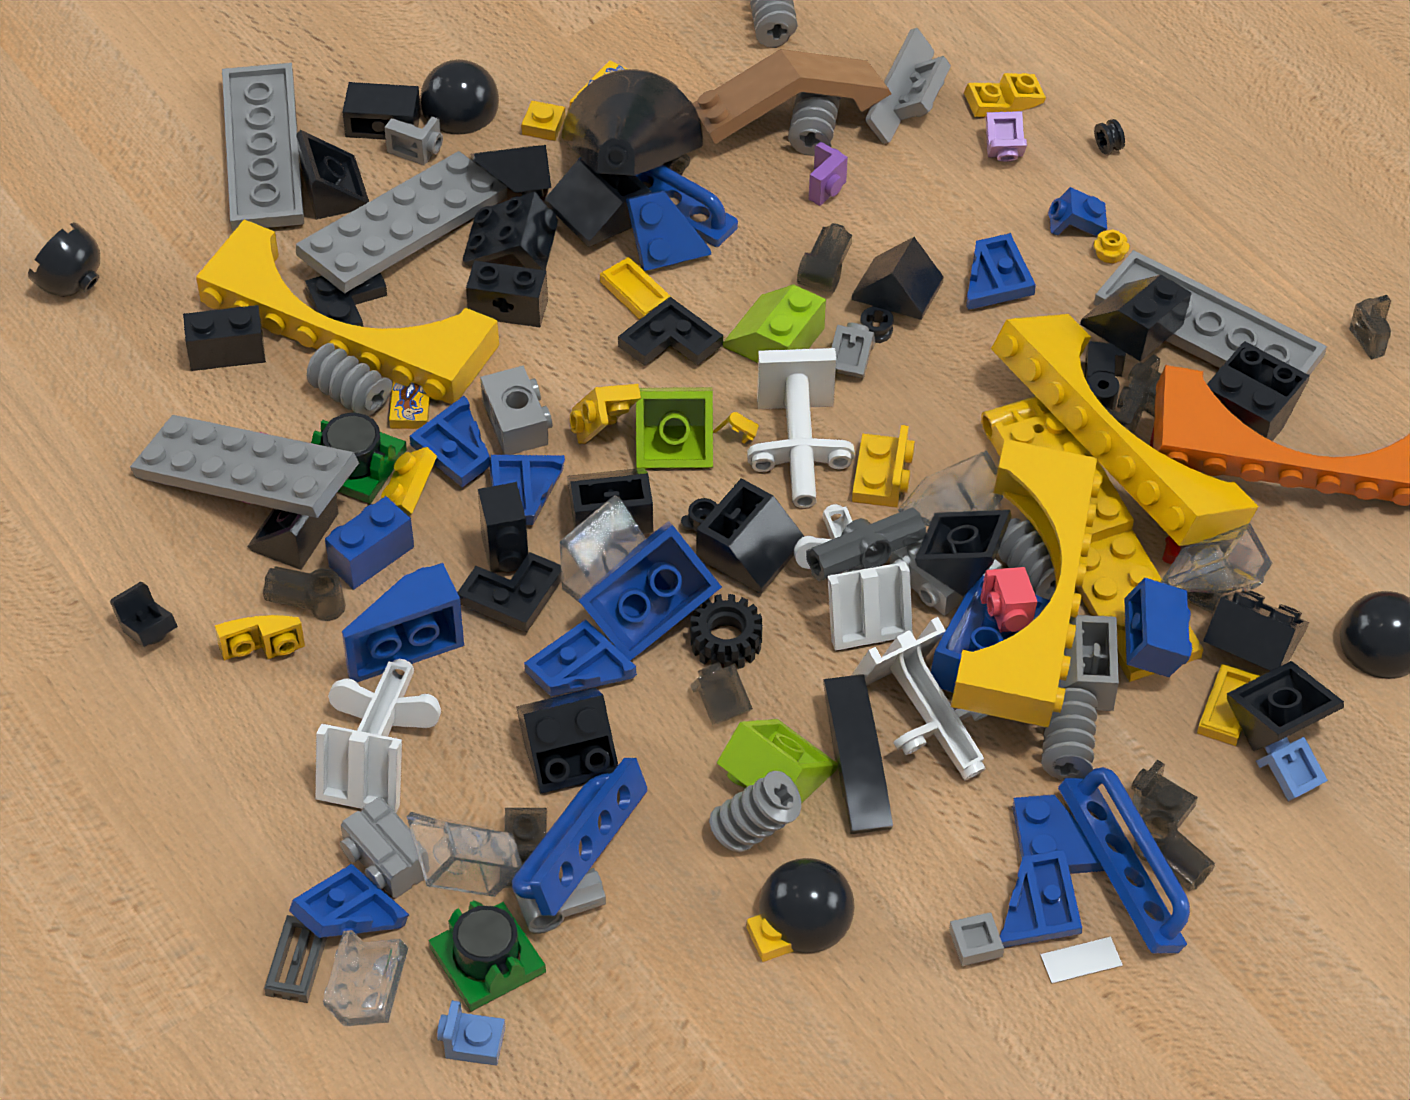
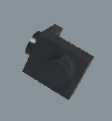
[110,582,178,647]

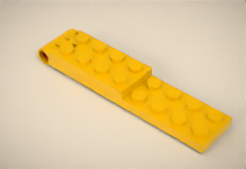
[981,396,1203,682]

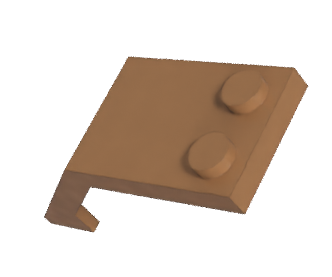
[693,49,892,144]

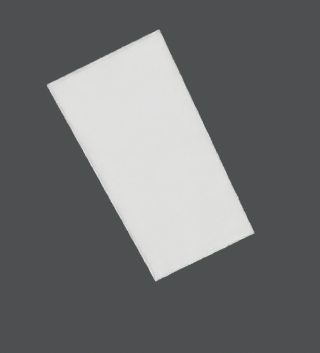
[1040,937,1123,983]

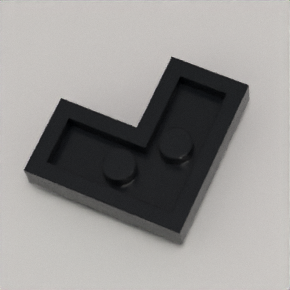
[305,273,388,327]
[618,297,723,366]
[457,552,565,632]

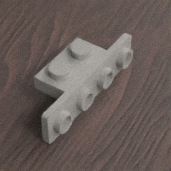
[866,28,951,144]

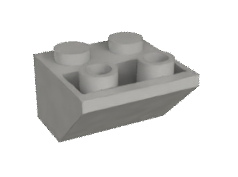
[1058,615,1119,711]

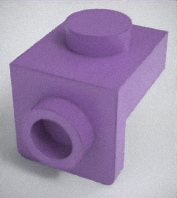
[809,142,848,206]

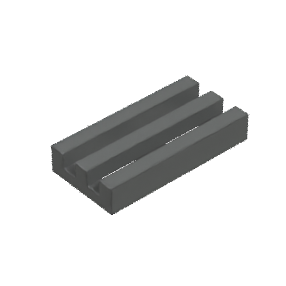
[264,915,327,1003]

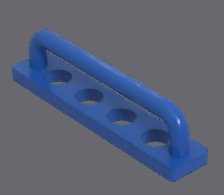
[579,157,738,247]
[512,758,647,916]
[1058,767,1190,953]

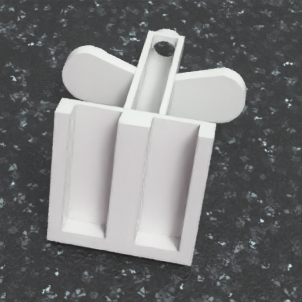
[747,348,855,508]
[794,504,913,651]
[851,617,987,781]
[315,659,441,813]

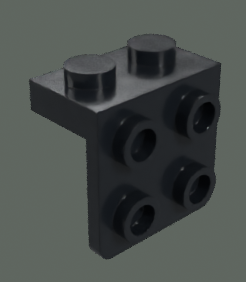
[463,192,559,271]

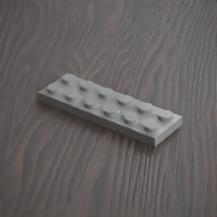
[222,63,304,231]
[296,151,507,293]
[1094,250,1327,375]
[130,415,359,518]

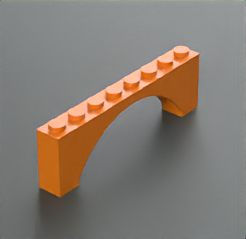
[1153,365,1410,506]

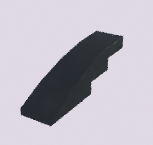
[823,674,893,834]

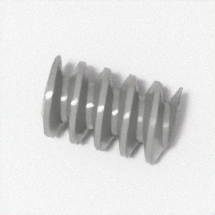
[750,0,798,48]
[788,92,841,156]
[306,343,392,416]
[998,518,1055,599]
[1041,688,1098,780]
[709,771,801,852]

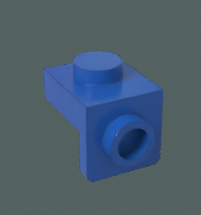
[1048,187,1107,236]

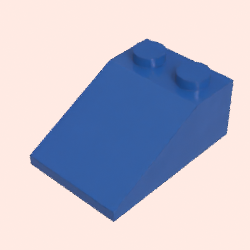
[578,521,722,661]
[342,563,465,682]
[931,575,1050,693]

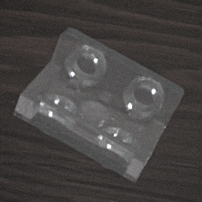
[323,930,408,1026]

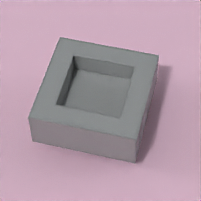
[949,912,1004,966]

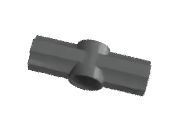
[806,507,926,582]

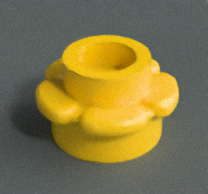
[1093,230,1130,263]

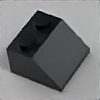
[1080,275,1192,362]

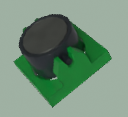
[311,412,407,504]
[428,900,546,1012]

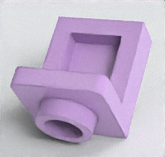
[985,111,1027,162]

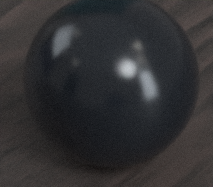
[420,59,499,134]
[1340,591,1410,679]
[759,858,855,953]

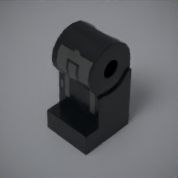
[1084,341,1126,414]

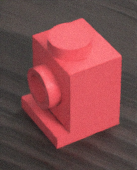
[980,567,1038,632]

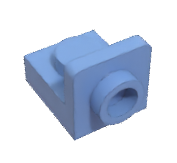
[1256,737,1328,801]
[437,1000,506,1066]

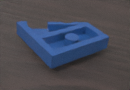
[626,190,712,271]
[966,233,1036,310]
[409,396,490,487]
[489,455,565,525]
[524,619,637,697]
[1012,795,1105,874]
[1000,849,1082,948]
[289,864,409,938]

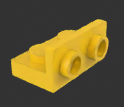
[570,384,641,444]
[852,425,915,508]

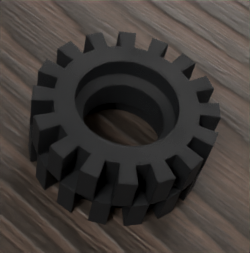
[690,594,763,671]

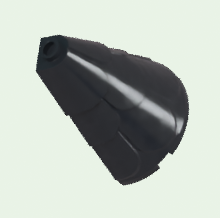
[562,69,703,176]

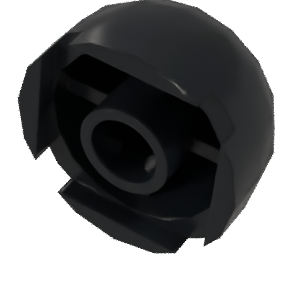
[28,222,100,297]

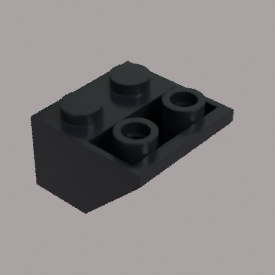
[544,158,651,247]
[1207,341,1310,441]
[567,468,654,541]
[696,478,804,593]
[1203,588,1310,671]
[516,687,618,794]

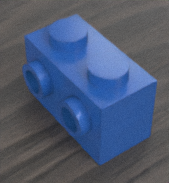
[325,496,414,590]
[1124,578,1192,677]

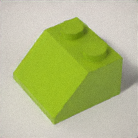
[723,285,826,363]
[636,387,713,468]
[717,719,838,804]

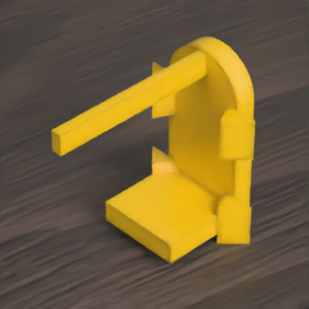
[713,412,759,444]

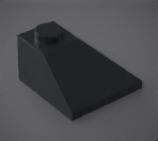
[470,145,551,197]

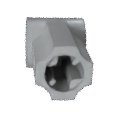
[514,868,606,934]

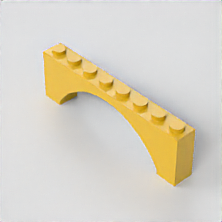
[196,219,499,404]
[991,314,1259,546]
[951,439,1102,728]

